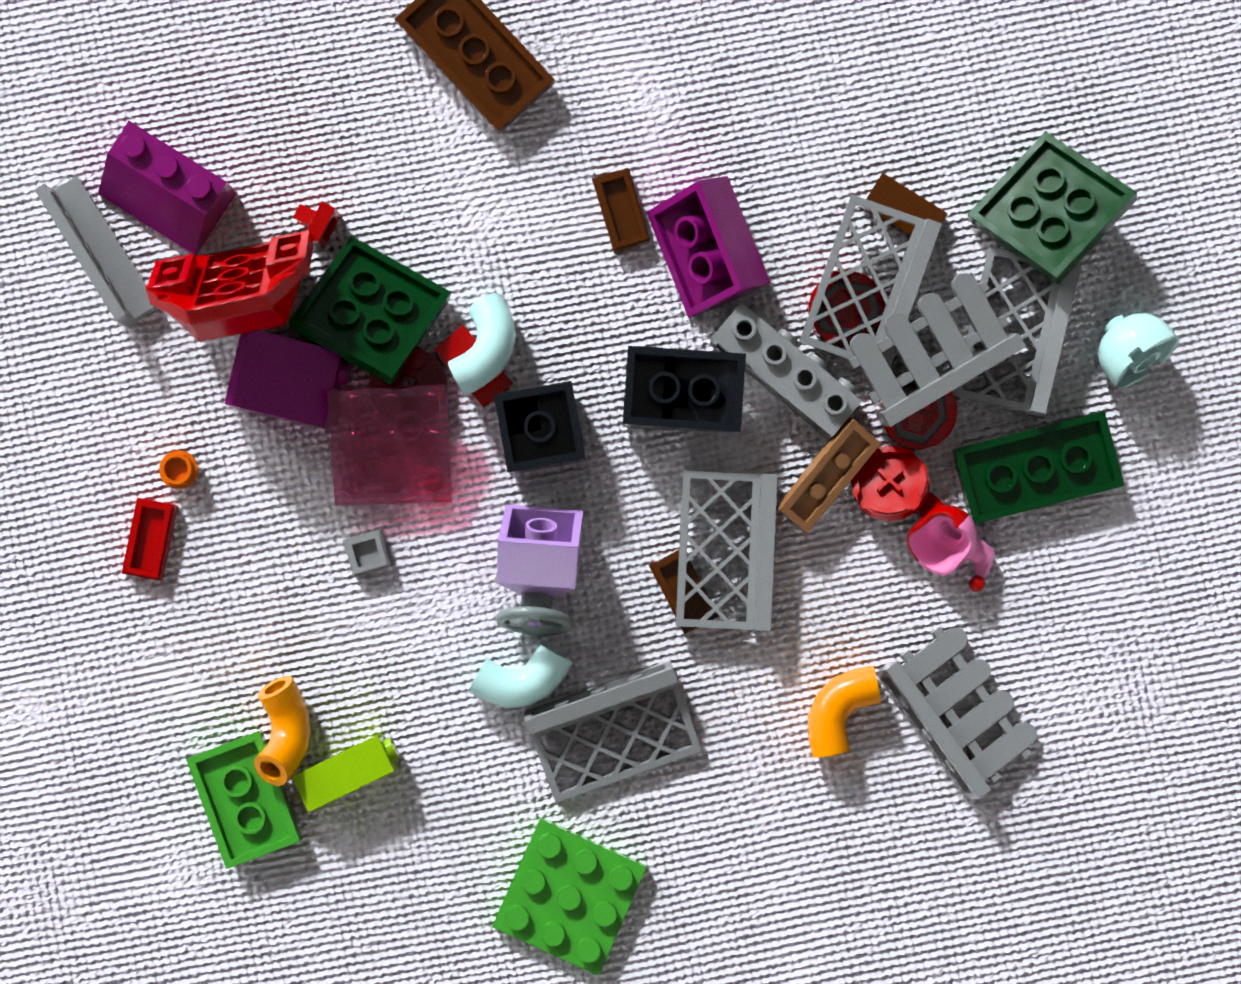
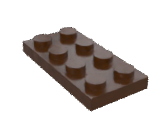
[394,0,555,134]

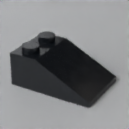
[622,345,746,433]

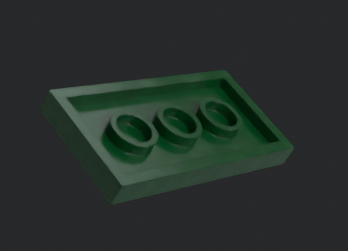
[951,411,1125,524]

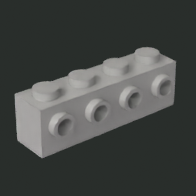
[710,302,862,440]

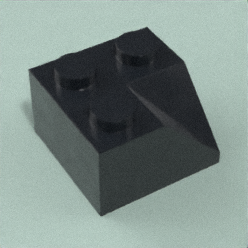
[494,381,586,475]

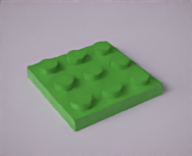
[492,817,647,976]

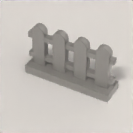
[848,273,1026,427]
[875,627,1037,799]

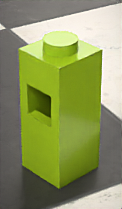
[292,732,400,813]

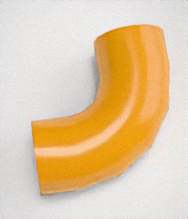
[808,665,881,758]
[254,676,311,786]

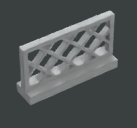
[799,194,942,368]
[953,247,1082,419]
[675,470,778,631]
[524,660,702,803]

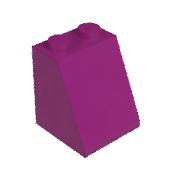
[224,330,351,431]

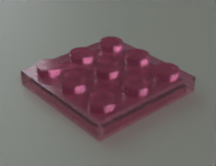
[327,385,452,506]

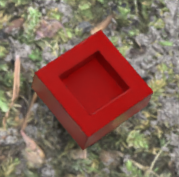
[293,201,341,249]

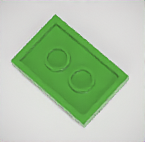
[186,730,302,869]

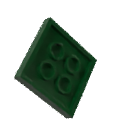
[967,131,1137,284]
[289,236,451,385]

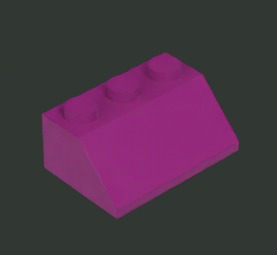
[98,121,237,256]
[646,176,770,318]

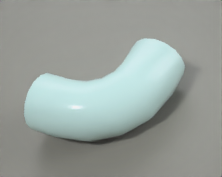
[448,293,516,396]
[467,643,574,708]

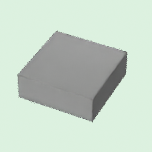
[343,529,392,577]

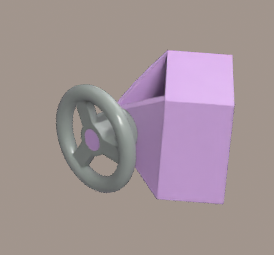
[496,504,583,636]

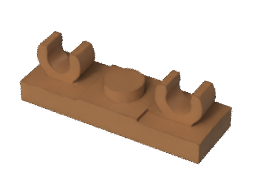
[776,418,881,534]

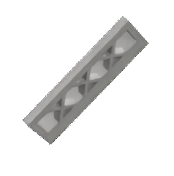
[34,176,158,327]

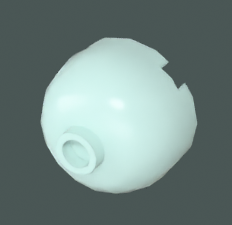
[1098,313,1180,389]

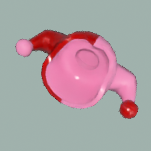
[906,491,995,592]

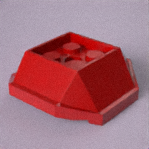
[145,230,314,342]

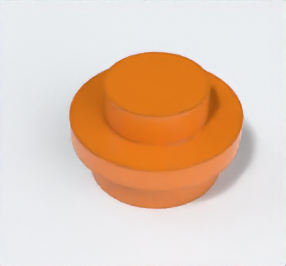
[159,450,199,489]

